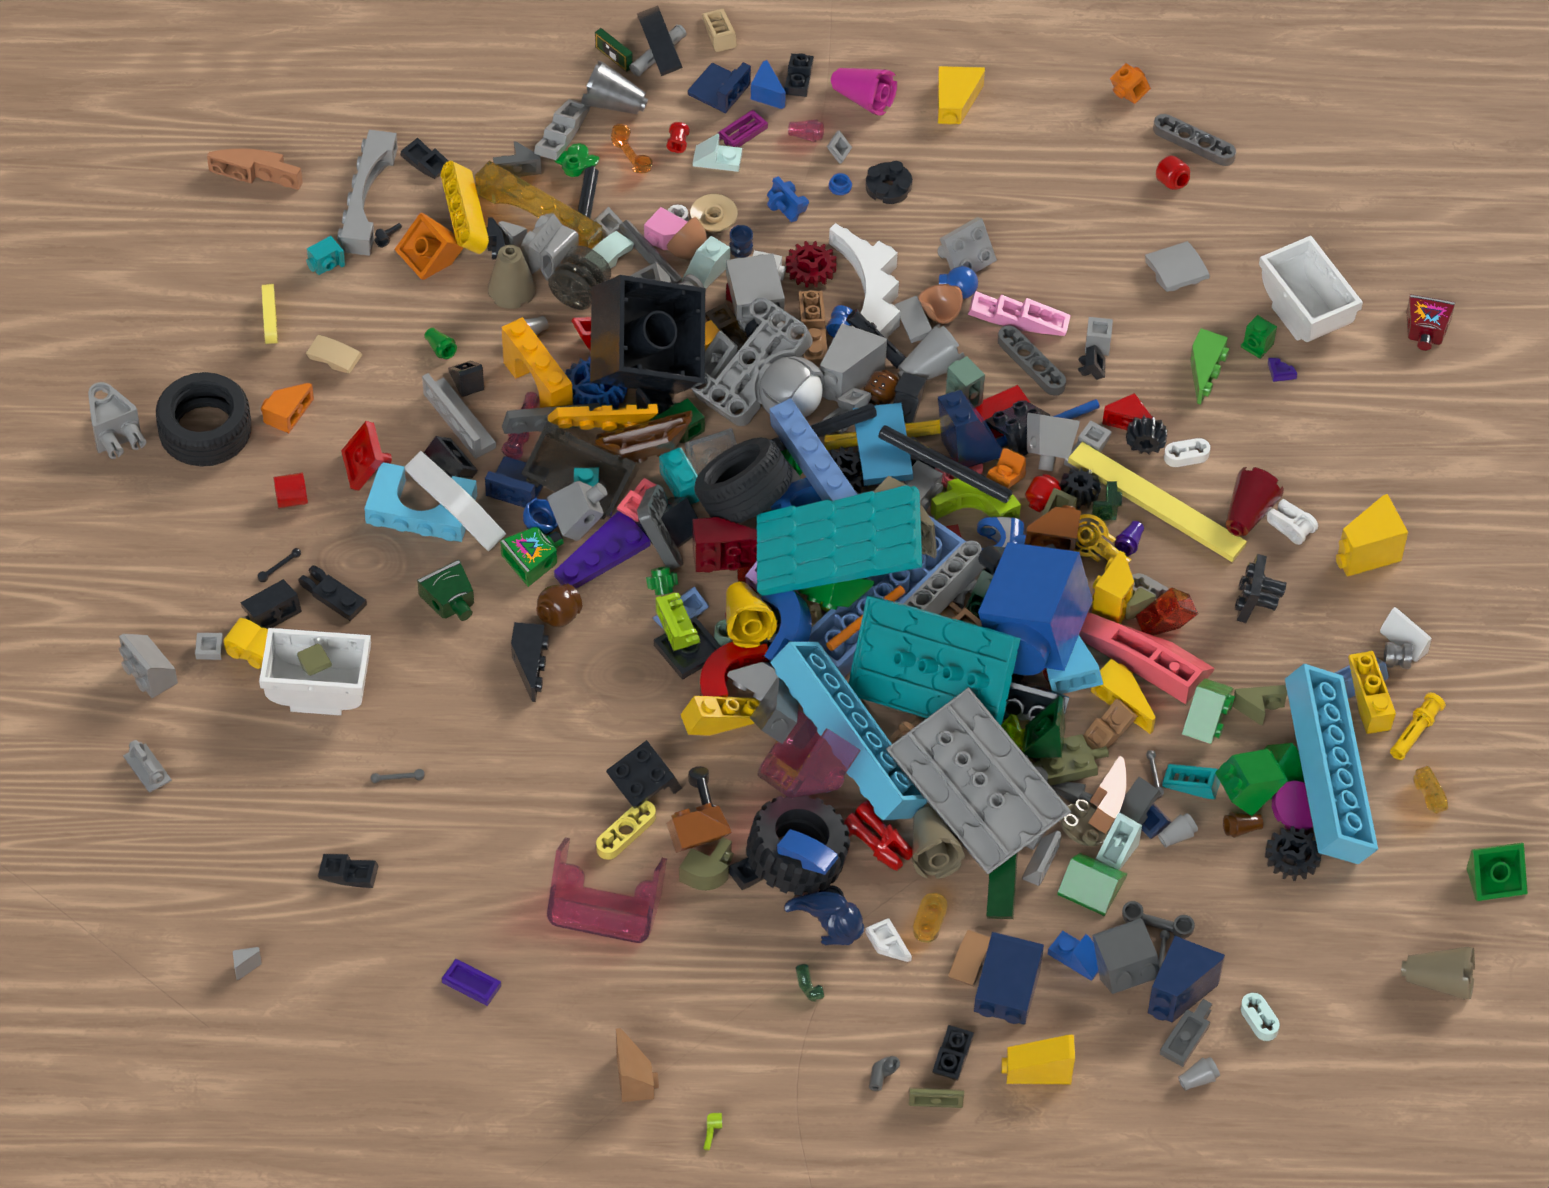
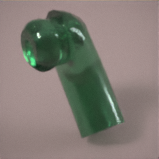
[795,964,824,1002]

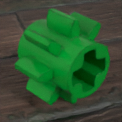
[646,566,679,595]

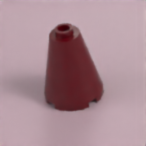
[1226,467,1284,537]

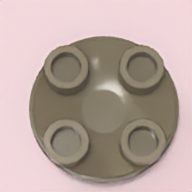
[1060,799,1109,846]

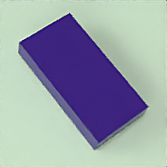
[442,959,501,1006]

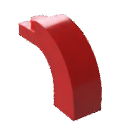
[700,642,769,697]

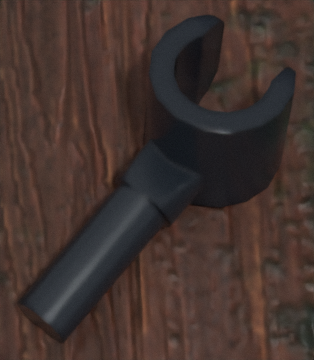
[374,223,402,248]

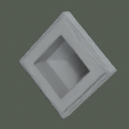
[827,130,852,164]

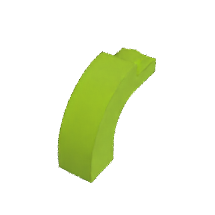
[930,479,1021,520]

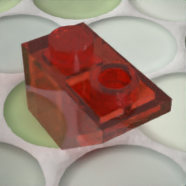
[1135,587,1198,636]

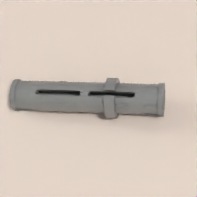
[629,25,687,76]

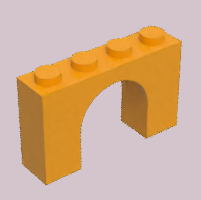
[501,317,573,408]

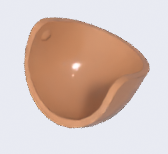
[667,216,707,259]
[919,284,963,324]

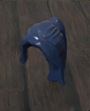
[784,892,865,946]

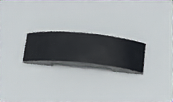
[637,5,683,76]

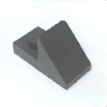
[493,141,541,180]

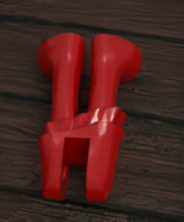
[844,800,913,871]

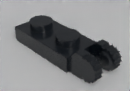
[298,565,367,621]

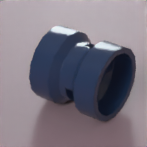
[729,225,753,258]

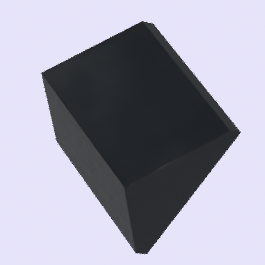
[635,497,699,548]

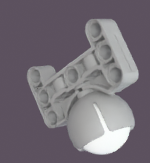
[691,297,824,426]

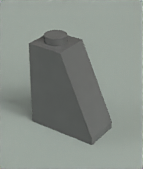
[750,677,799,744]

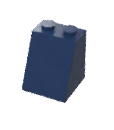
[938,390,1003,468]
[974,932,1044,1025]
[1148,936,1225,1023]

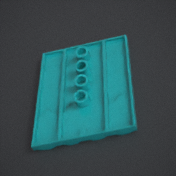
[757,485,922,596]
[848,596,1021,726]

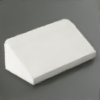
[1380,607,1432,662]

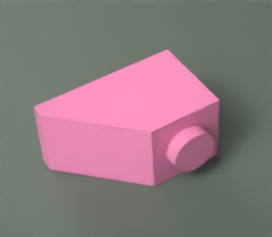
[644,207,687,250]

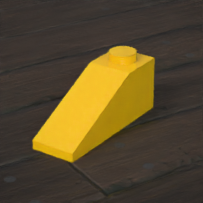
[1091,659,1156,734]

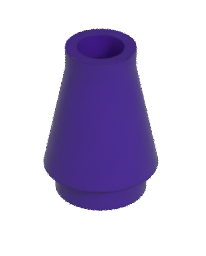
[1115,521,1144,556]

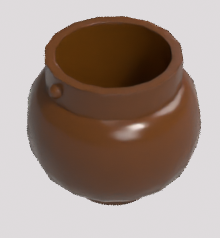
[536,583,583,627]

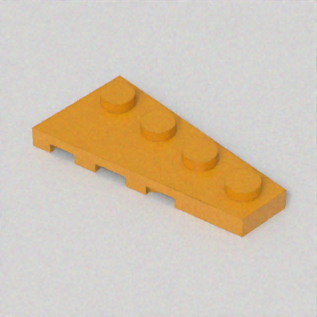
[548,404,658,431]

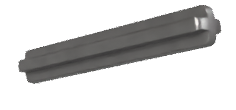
[619,220,682,284]

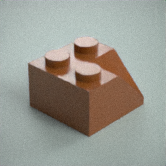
[666,803,732,853]

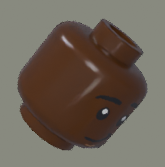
[864,369,898,406]

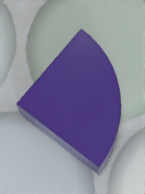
[1268,358,1297,382]

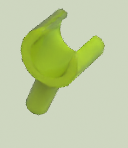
[703,1113,722,1151]

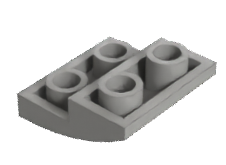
[1145,241,1210,292]

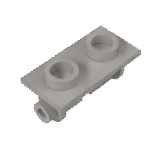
[123,740,172,793]

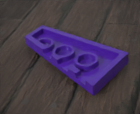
[554,511,650,589]

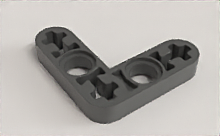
[637,485,683,571]

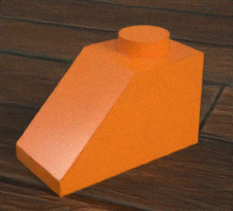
[261,383,314,434]

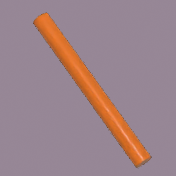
[826,585,906,651]

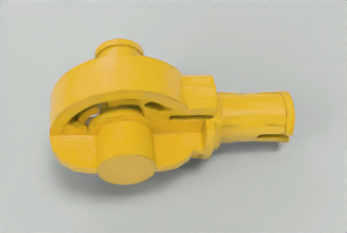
[1074,514,1132,565]

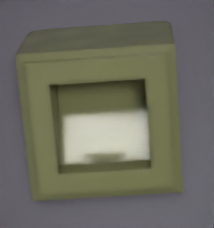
[1125,587,1156,620]
[297,644,332,676]

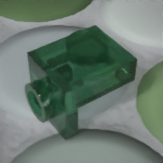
[1092,481,1122,521]

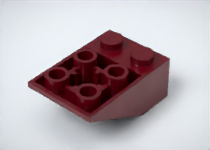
[693,517,758,573]

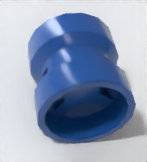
[826,305,853,337]

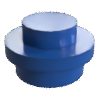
[828,173,852,195]

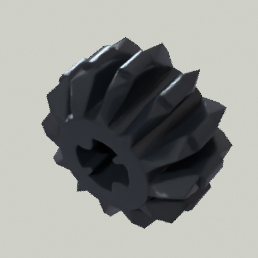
[1126,415,1168,455]
[1059,467,1101,510]

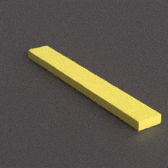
[1068,442,1247,562]

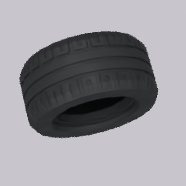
[155,372,252,467]
[694,437,792,524]

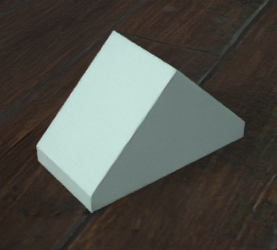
[1096,813,1142,870]

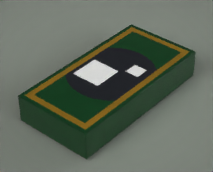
[595,28,633,72]

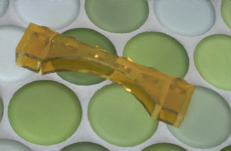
[475,160,603,256]

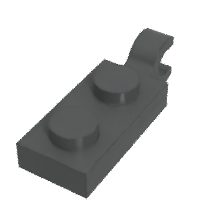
[1160,999,1212,1067]

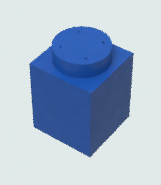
[978,542,1093,675]

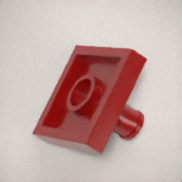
[341,421,392,491]

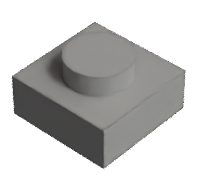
[195,633,223,660]

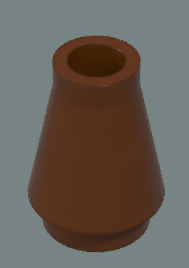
[1223,812,1264,838]

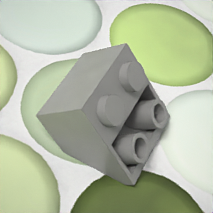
[119,634,178,698]

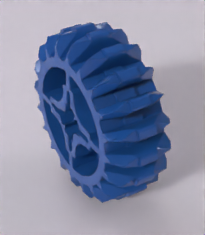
[565,356,628,409]

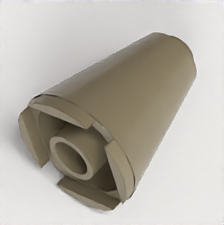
[488,245,536,309]
[912,807,965,879]
[1401,947,1475,1000]

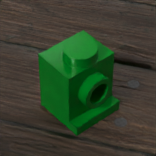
[1241,315,1277,359]

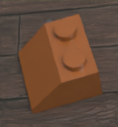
[1025,505,1081,551]

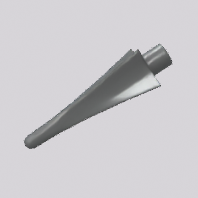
[1051,782,1093,804]

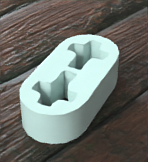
[1241,993,1280,1041]

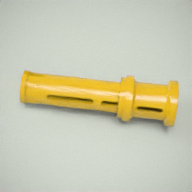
[1390,692,1446,760]

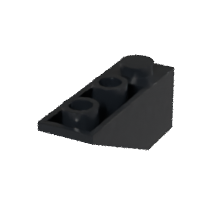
[511,622,549,702]

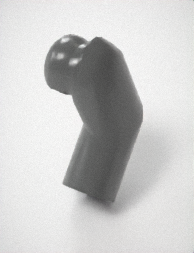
[869,1056,900,1091]

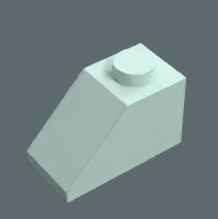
[682,236,730,288]

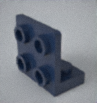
[688,62,751,114]
[485,456,549,508]

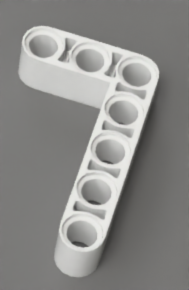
[404,451,506,552]

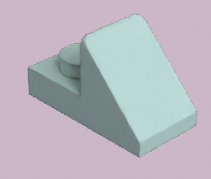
[693,134,742,172]

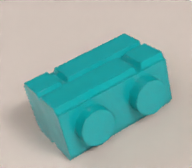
[659,448,699,504]

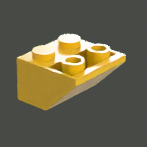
[1092,551,1134,624]

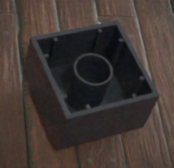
[590,275,706,394]

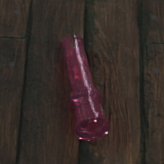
[501,392,540,459]

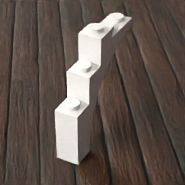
[829,223,900,338]

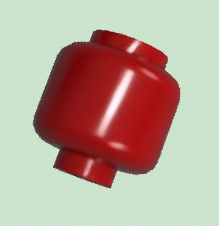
[1156,156,1190,190]
[1025,474,1061,512]

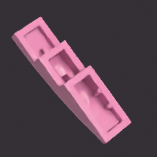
[968,291,1070,336]

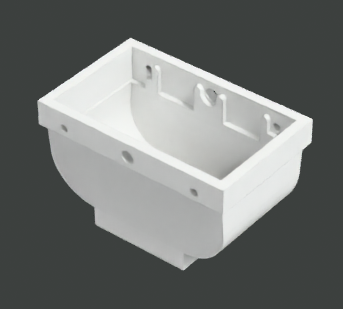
[1259,236,1363,342]
[259,628,371,715]

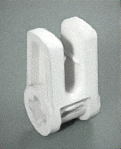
[1267,499,1318,545]

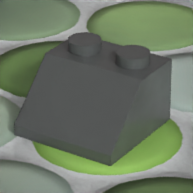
[1093,918,1160,994]

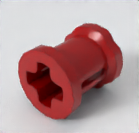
[666,122,690,153]

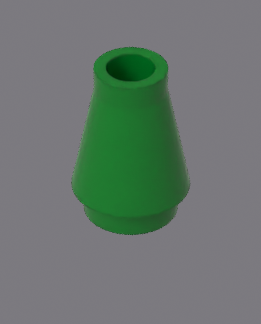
[424,328,457,360]

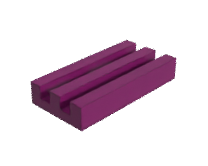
[718,110,768,148]

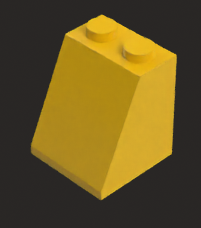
[1336,494,1408,577]

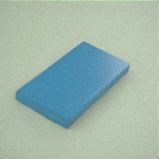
[853,403,913,486]

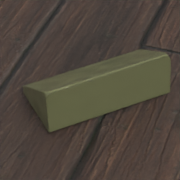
[909,1087,964,1108]

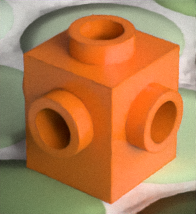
[1110,63,1151,104]

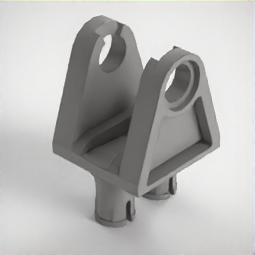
[88,382,146,459]

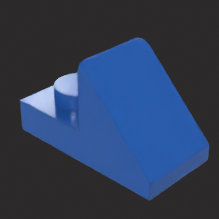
[1048,930,1099,981]

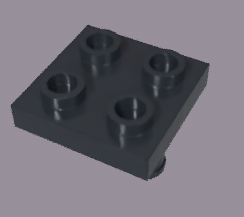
[1235,554,1287,623]

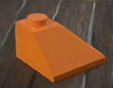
[394,213,463,280]

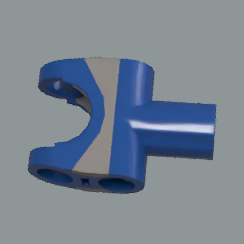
[977,517,1026,568]

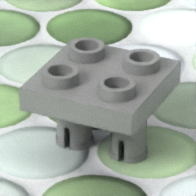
[937,217,997,273]

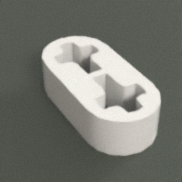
[1164,438,1210,467]

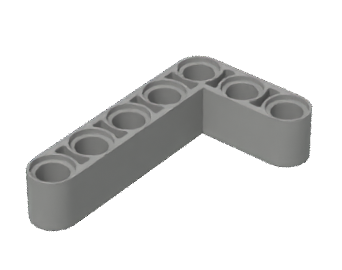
[903,541,984,615]

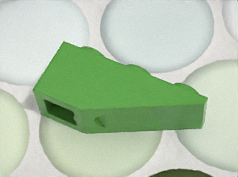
[1190,328,1230,405]

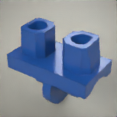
[767,176,809,222]

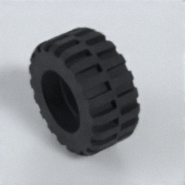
[746,794,850,895]

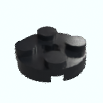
[865,160,913,204]

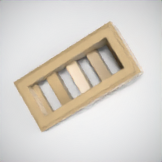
[702,9,737,52]

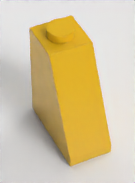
[938,66,985,124]
[1001,1035,1075,1085]

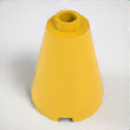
[726,582,777,648]

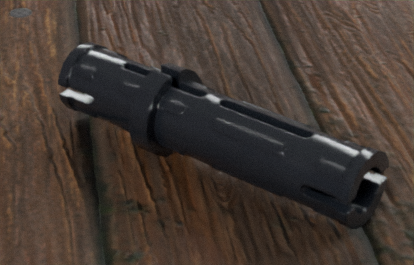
[846,309,907,369]

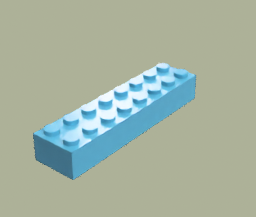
[770,642,927,820]
[1285,664,1378,864]

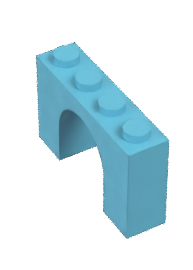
[364,462,477,542]

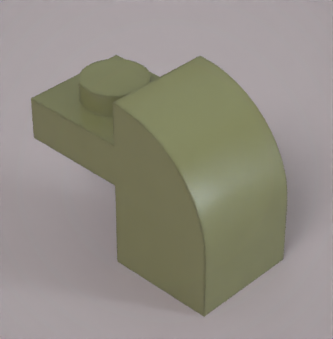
[679,837,734,891]

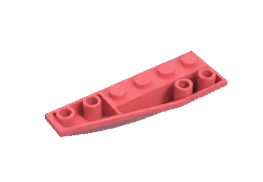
[1079,612,1214,704]

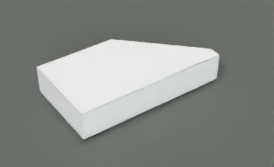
[865,918,912,962]

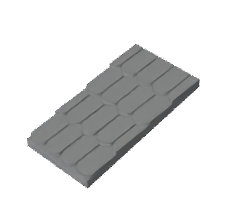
[885,688,1071,874]

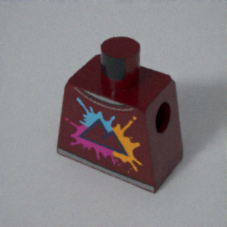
[1406,294,1455,351]

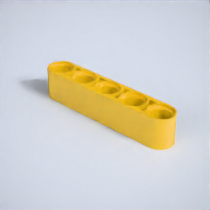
[441,160,489,254]

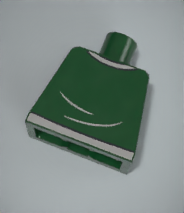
[417,560,474,621]

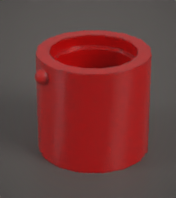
[273,472,308,509]

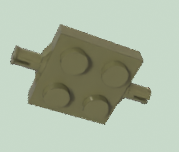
[1032,734,1109,786]

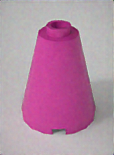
[831,68,897,116]

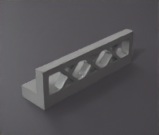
[422,373,496,459]

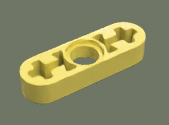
[262,284,278,344]
[596,801,656,860]

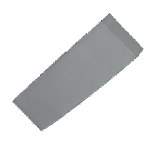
[534,99,590,160]

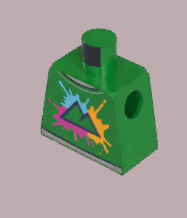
[500,527,564,587]

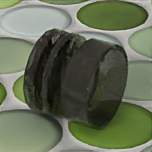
[548,245,611,310]

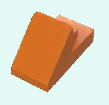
[987,448,1026,488]

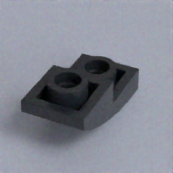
[784,53,814,97]
[486,217,505,260]
[932,1025,974,1081]

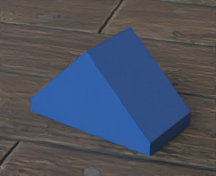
[751,60,786,109]

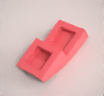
[617,478,665,522]

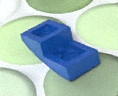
[777,829,838,875]

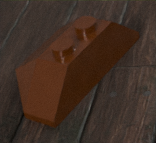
[595,411,693,463]

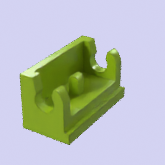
[656,593,700,651]

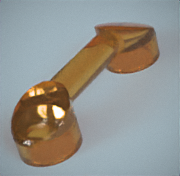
[611,124,653,173]

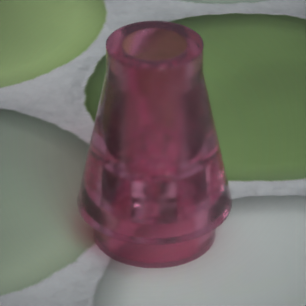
[788,119,824,142]

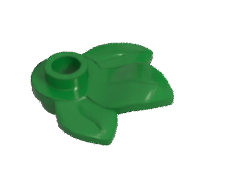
[554,143,599,177]

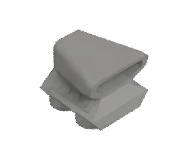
[521,213,579,285]

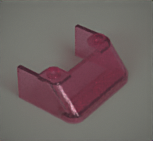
[758,710,861,798]
[547,837,667,943]

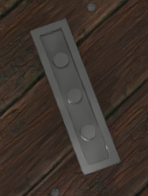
[502,403,600,434]

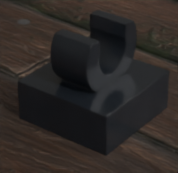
[1078,345,1106,380]

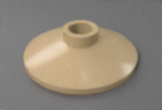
[690,194,738,232]

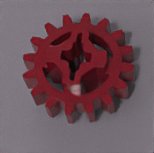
[785,241,837,288]

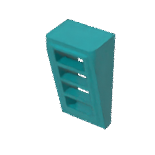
[1162,764,1221,800]

